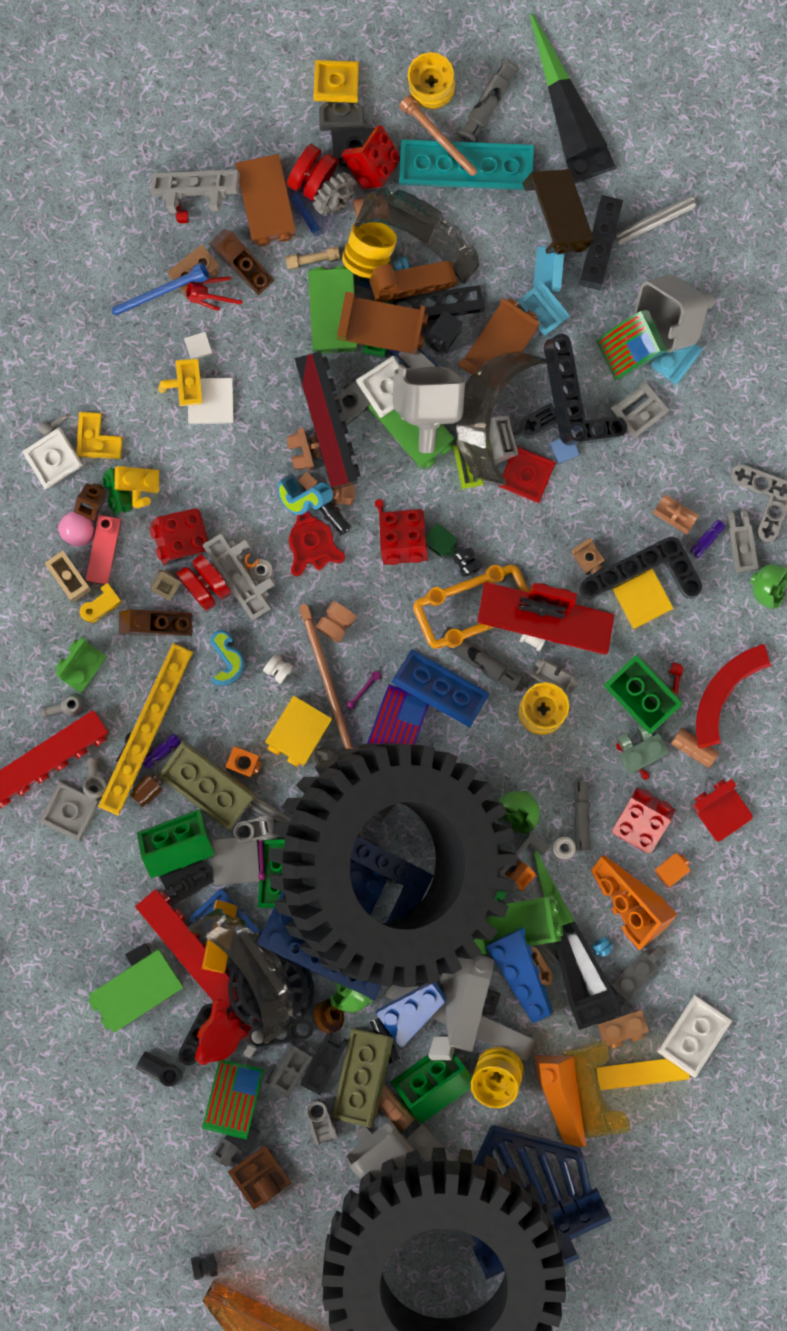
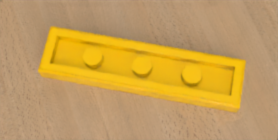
[596,1059,690,1090]

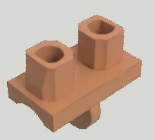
[286,428,321,471]
[653,494,699,535]

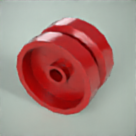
[287,143,339,202]
[176,554,232,612]

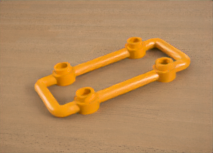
[413,564,529,649]

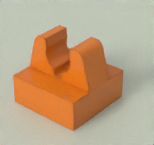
[505,861,536,892]

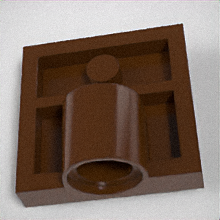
[228,1145,292,1210]

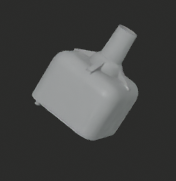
[634,275,715,353]
[393,364,465,453]
[345,1121,414,1180]

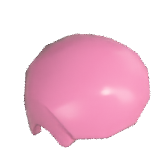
[58,512,95,547]

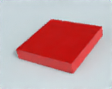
[497,446,556,504]

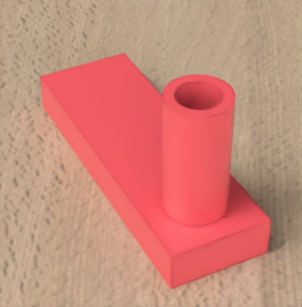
[85,515,121,585]

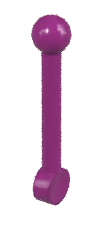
[347,671,380,709]
[257,840,267,880]

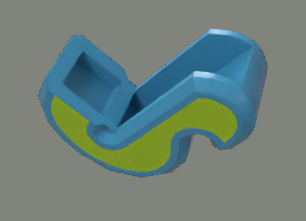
[277,473,333,515]
[210,630,246,687]

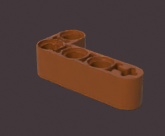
[369,261,458,302]

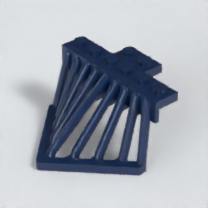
[470,1125,612,1279]

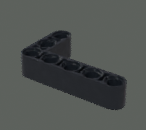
[544,333,627,446]
[580,536,702,599]

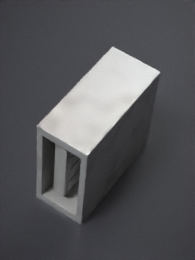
[468,416,518,468]

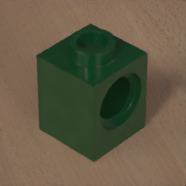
[425,523,458,559]

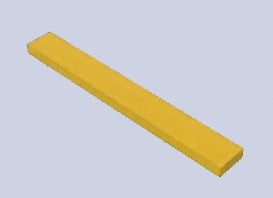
[98,643,193,816]

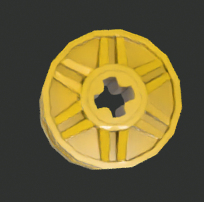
[407,52,456,110]
[342,219,397,278]
[518,682,569,735]
[471,1047,524,1108]

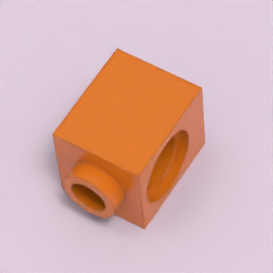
[225,746,262,778]
[653,853,691,888]

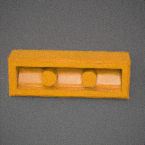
[202,900,238,973]

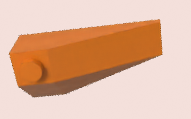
[591,855,678,951]
[533,1055,586,1147]

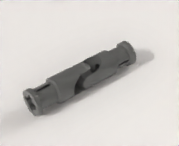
[458,58,519,143]
[440,626,523,693]

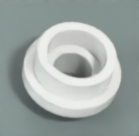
[250,559,272,582]
[553,837,576,860]

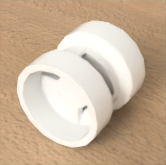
[263,653,294,684]

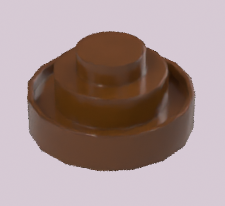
[313,999,345,1034]

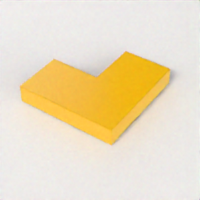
[76,412,123,460]

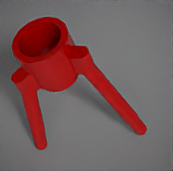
[186,276,243,311]

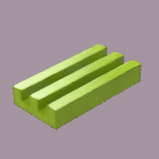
[453,442,484,490]

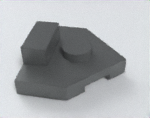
[319,102,364,135]

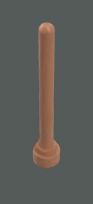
[399,95,477,176]

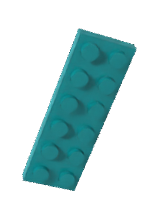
[399,140,534,190]

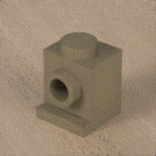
[150,569,181,601]

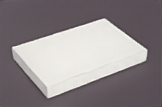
[657,995,732,1078]

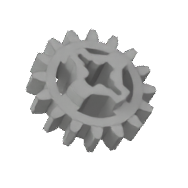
[313,172,357,216]

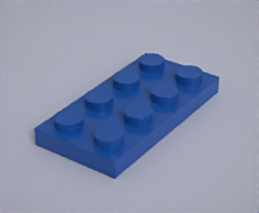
[391,649,490,728]

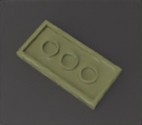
[158,740,256,831]
[332,1028,394,1128]

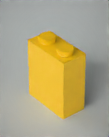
[265,695,332,768]

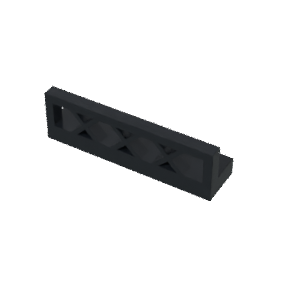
[392,285,485,320]

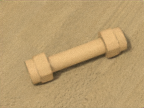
[285,247,340,270]

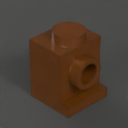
[74,483,107,520]

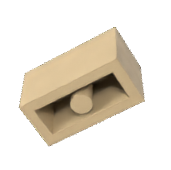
[45,550,91,603]

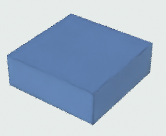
[550,439,580,464]

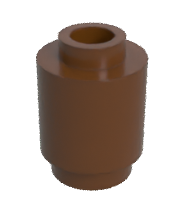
[130,774,164,807]

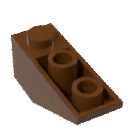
[208,229,274,296]
[119,609,192,636]

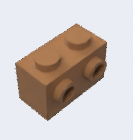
[167,245,220,297]
[596,1010,649,1049]

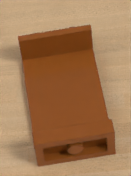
[235,154,296,247]
[337,292,429,355]
[458,297,541,391]

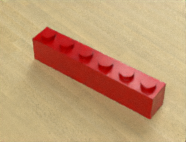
[0,710,109,809]
[135,889,237,1009]

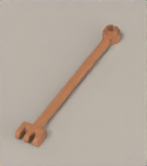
[299,604,354,749]

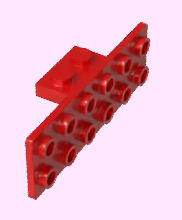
[477,582,614,655]

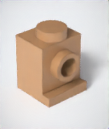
[570,538,605,575]

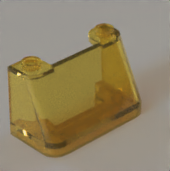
[561,1040,631,1138]

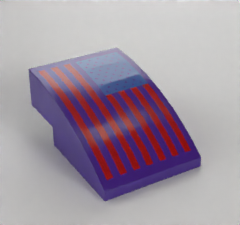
[367,684,429,745]

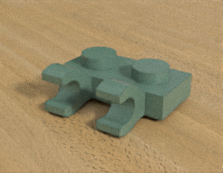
[617,725,669,775]

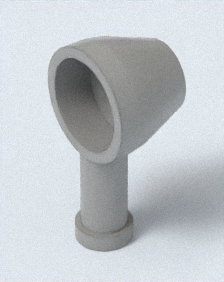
[41,694,84,718]
[83,758,106,801]

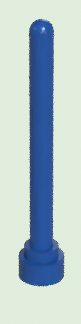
[112,263,210,315]

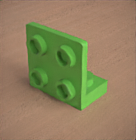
[55,637,107,694]

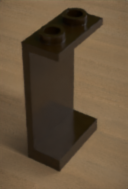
[522,169,594,255]

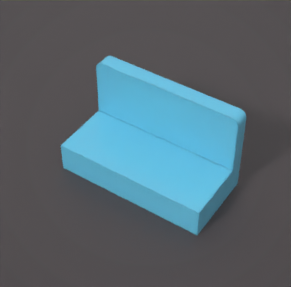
[533,246,564,293]

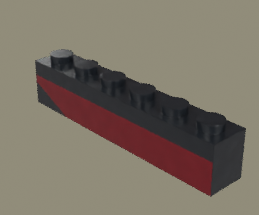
[295,351,361,491]

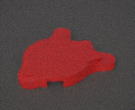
[288,511,345,577]
[195,999,252,1065]

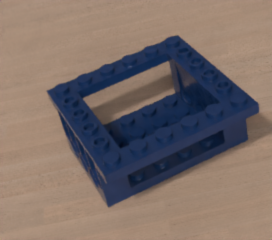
[257,836,434,1000]

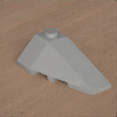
[441,955,494,1052]

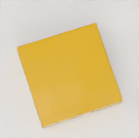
[313,60,359,103]
[613,569,674,630]

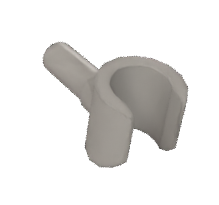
[38,413,68,437]

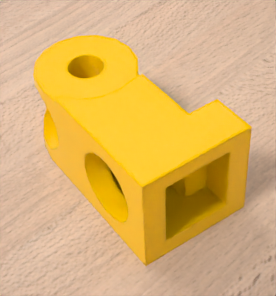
[80,583,122,623]

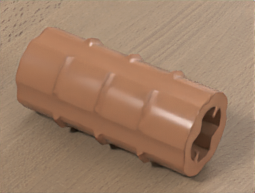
[671,727,720,768]
[378,1084,416,1132]

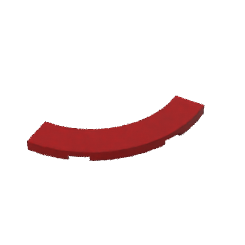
[696,644,771,749]

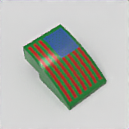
[596,310,667,381]
[202,1060,264,1139]

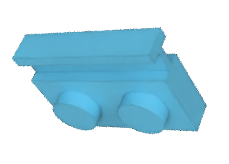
[517,282,570,337]
[650,344,703,385]

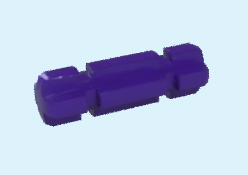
[690,520,726,559]
[143,734,181,769]

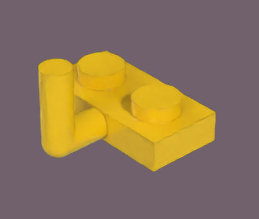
[158,359,202,406]
[115,466,159,509]

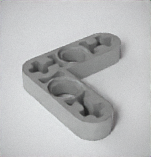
[730,465,787,543]

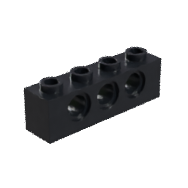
[579,195,623,291]

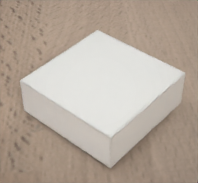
[184,332,212,359]
[428,1036,455,1060]

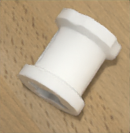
[519,634,545,652]

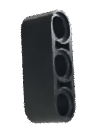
[178,1004,213,1066]

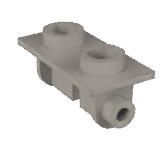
[530,658,579,697]

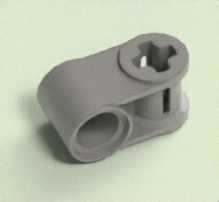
[234,814,280,843]
[307,1100,338,1146]

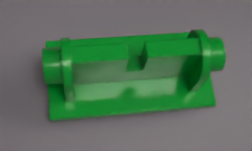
[102,467,133,516]

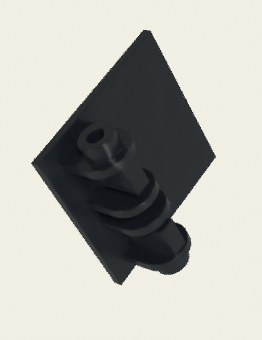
[159,860,214,904]

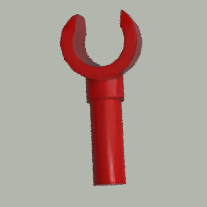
[175,201,188,223]
[669,662,684,695]

